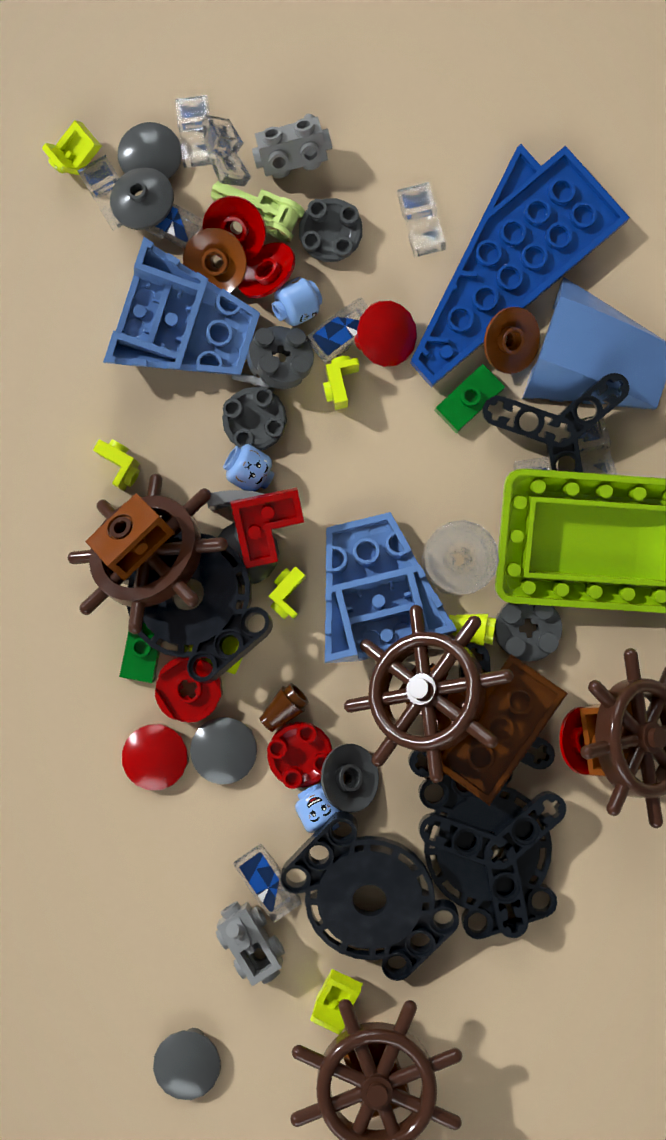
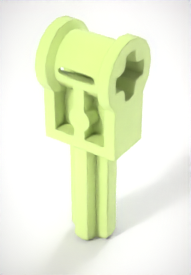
[210,181,305,242]

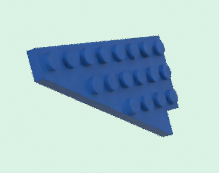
[410,144,630,388]

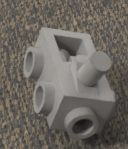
[252,114,332,178]
[216,901,285,986]

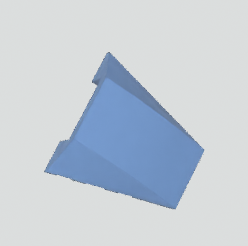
[103,237,260,376]
[522,277,666,410]
[325,512,457,664]

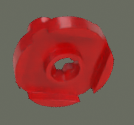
[155,658,223,722]

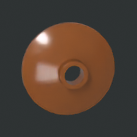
[183,228,247,293]
[484,307,540,374]

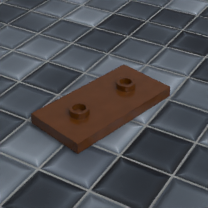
[441,654,568,806]

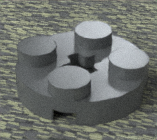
[247,326,314,389]
[494,602,562,661]

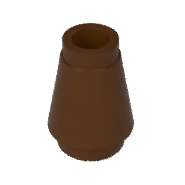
[259,683,309,732]

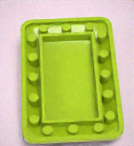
[495,468,666,613]

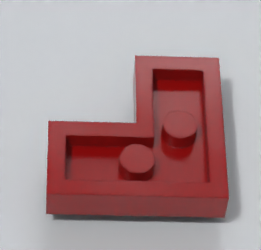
[231,487,304,568]

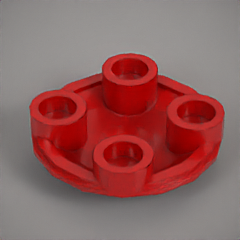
[354,300,417,367]
[267,721,333,789]
[122,724,189,790]

